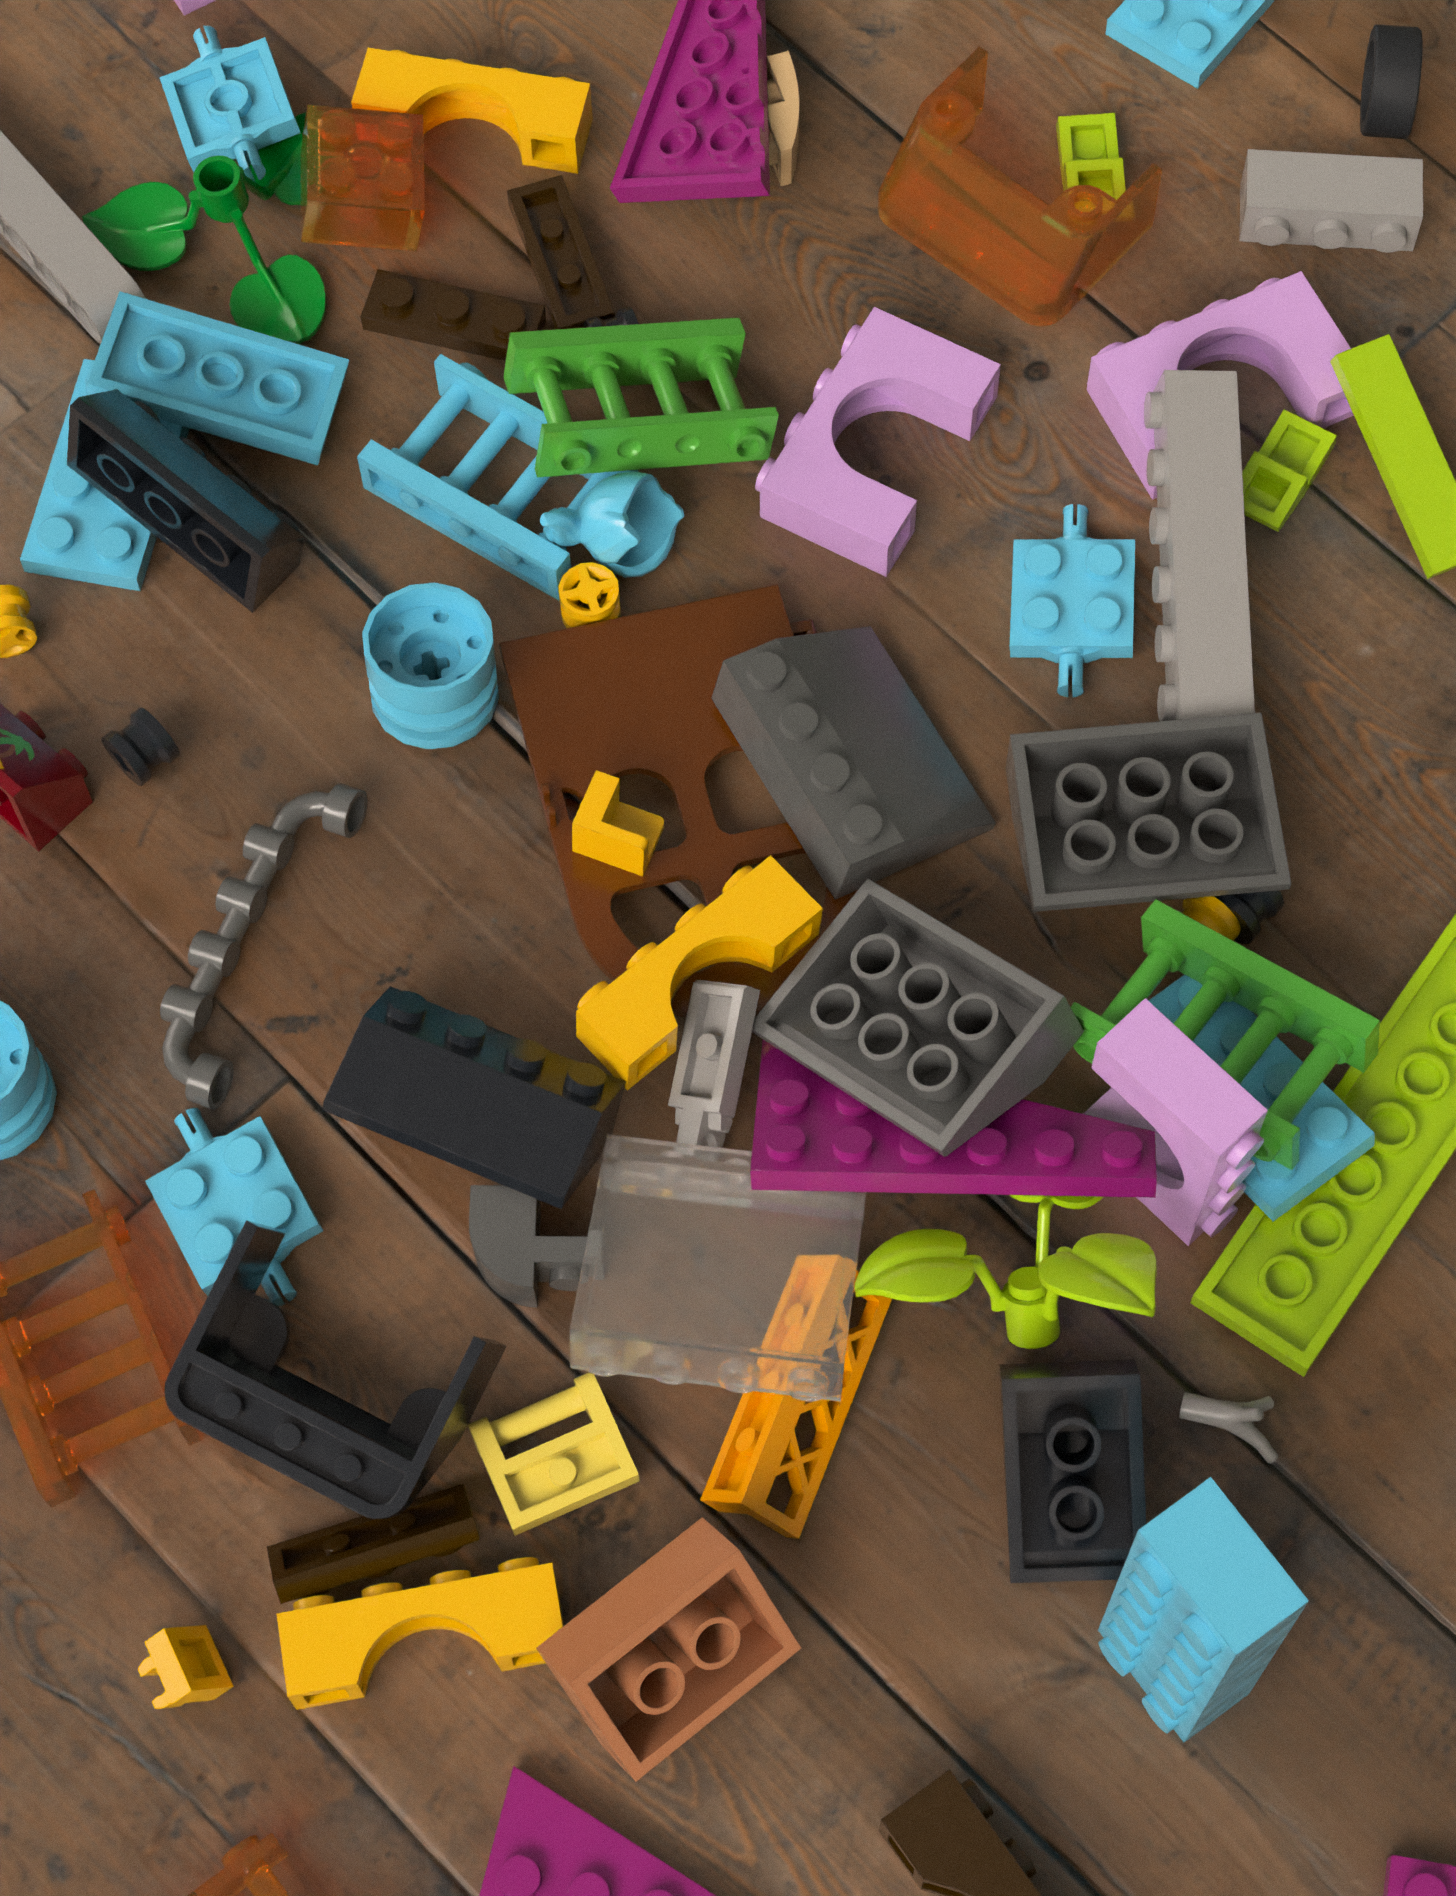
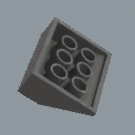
[711,626,996,900]
[1006,713,1291,912]
[752,878,1084,1157]

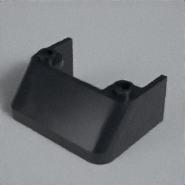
[164,1220,507,1519]

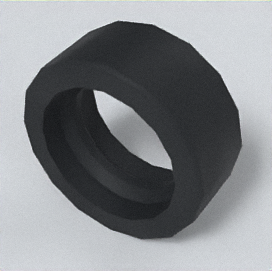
[1360,24,1423,139]

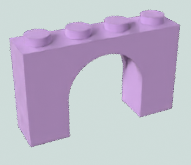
[1086,271,1354,500]
[755,307,1001,577]
[1083,998,1268,1246]

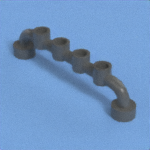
[160,783,368,1110]

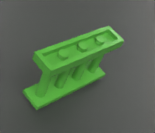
[503,318,779,478]
[1071,899,1380,1170]

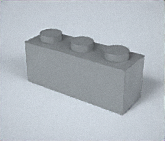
[1239,149,1423,253]

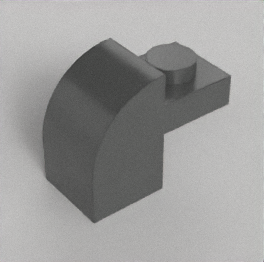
[469,1185,605,1308]

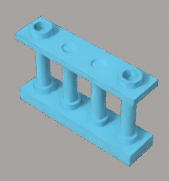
[357,354,638,601]

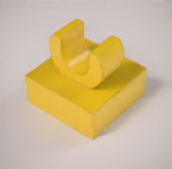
[138,1625,234,1709]

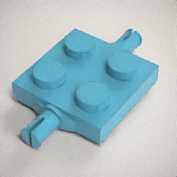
[160,26,301,181]
[1009,504,1135,697]
[145,1108,324,1307]

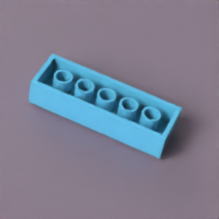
[1098,1477,1309,1743]

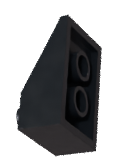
[999,1359,1146,1583]

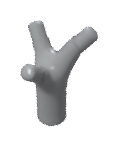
[1179,1392,1278,1463]

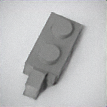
[668,980,760,1165]

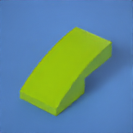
[1056,113,1128,220]
[1242,409,1337,532]

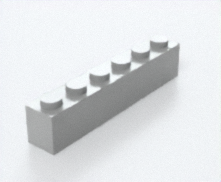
[1144,370,1255,721]

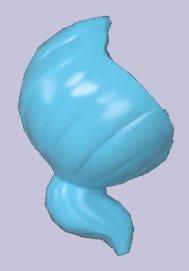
[540,472,684,578]

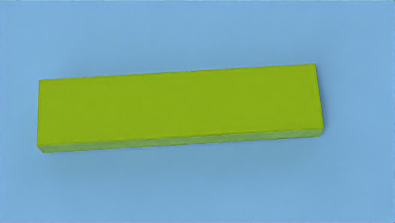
[1330,334,1456,579]

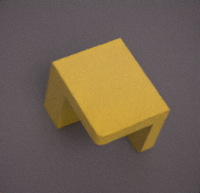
[572,770,664,877]

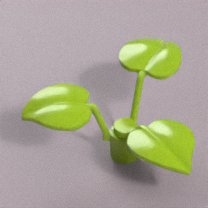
[855,1195,1157,1349]

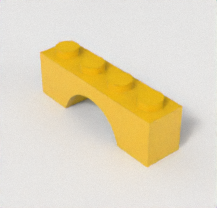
[351,47,593,174]
[576,855,823,1091]
[276,1557,564,1710]

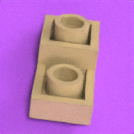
[767,51,799,186]

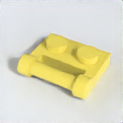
[468,1371,640,1536]

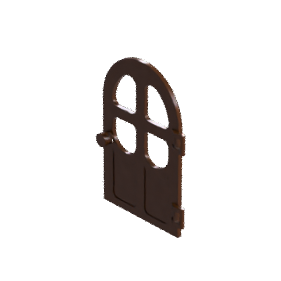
[499,584,858,1017]

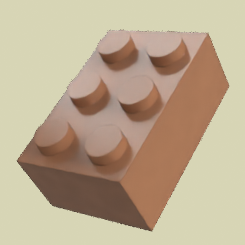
[536,1517,801,1782]

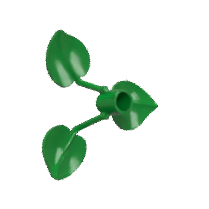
[82,108,337,344]

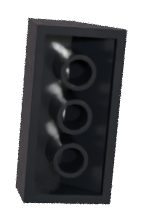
[67,389,304,613]
[322,986,626,1209]

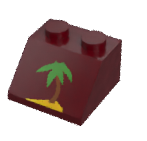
[0,703,93,852]

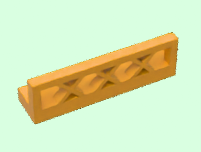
[700,1258,892,1539]

